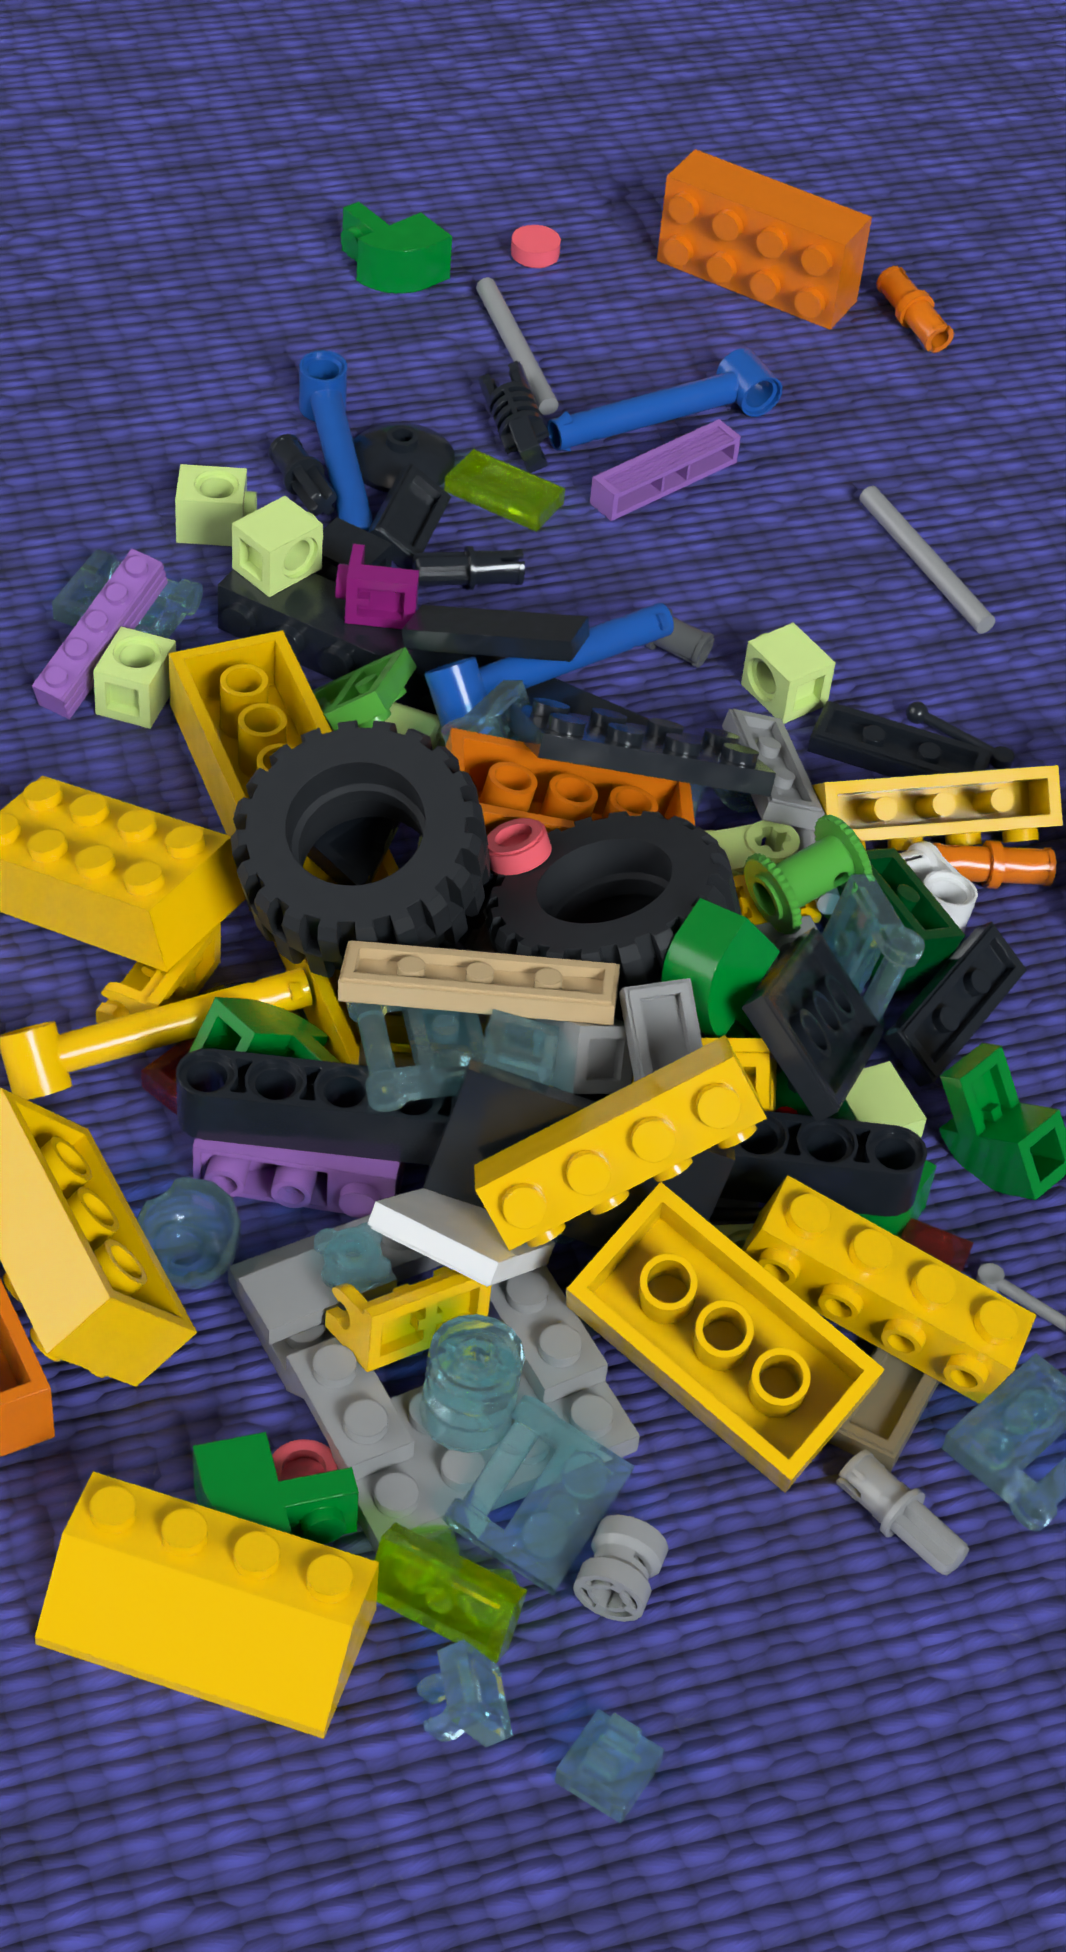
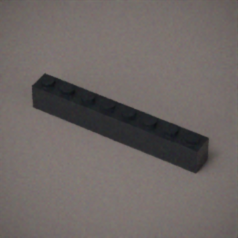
[218,569,649,741]

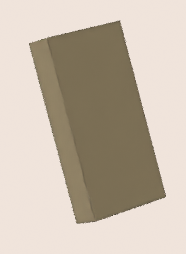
[828,1346,939,1472]

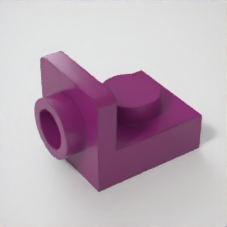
[335,544,419,629]

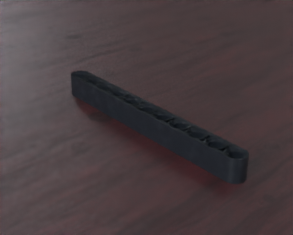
[176,1048,927,1217]

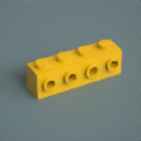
[812,765,1063,851]
[474,1035,767,1251]
[742,1175,1036,1404]

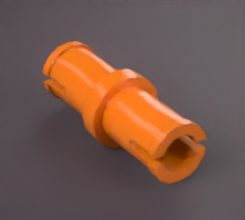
[876,266,954,353]
[933,840,1056,889]

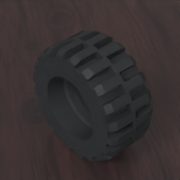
[231,720,490,978]
[485,811,742,1025]

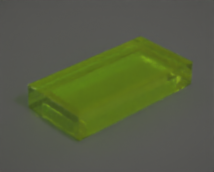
[444,449,565,532]

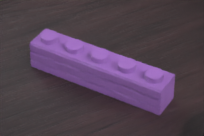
[590,419,741,521]
[32,549,168,720]

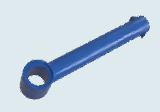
[547,348,782,452]
[299,350,373,532]
[424,603,674,731]

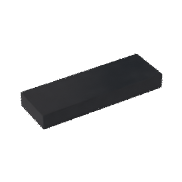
[402,605,590,662]
[807,701,993,777]
[883,921,1027,1087]

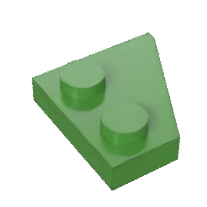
[312,647,417,731]

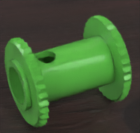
[744,814,873,935]

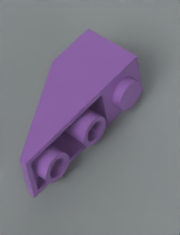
[193,1138,406,1219]

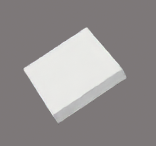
[368,1188,555,1287]

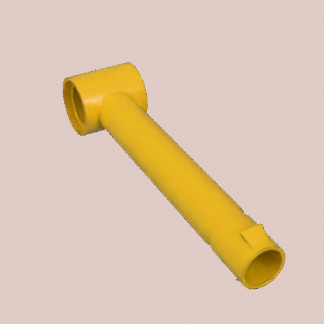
[0,968,312,1100]

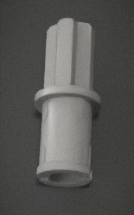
[836,1450,969,1576]

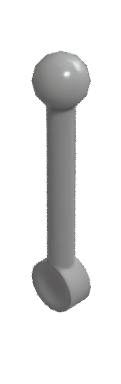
[976,1263,1066,1332]

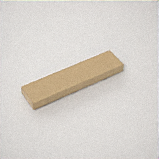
[338,940,620,1025]

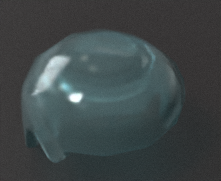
[137,1177,241,1290]

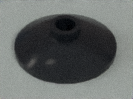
[353,423,455,493]

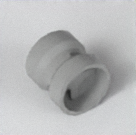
[573,1514,669,1622]

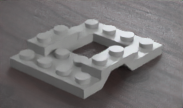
[228,1214,640,1558]

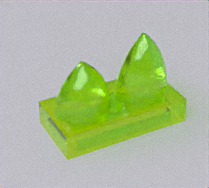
[374,1522,528,1664]

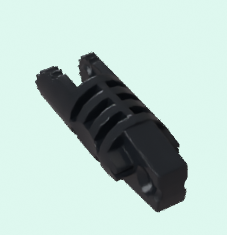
[478,361,550,473]

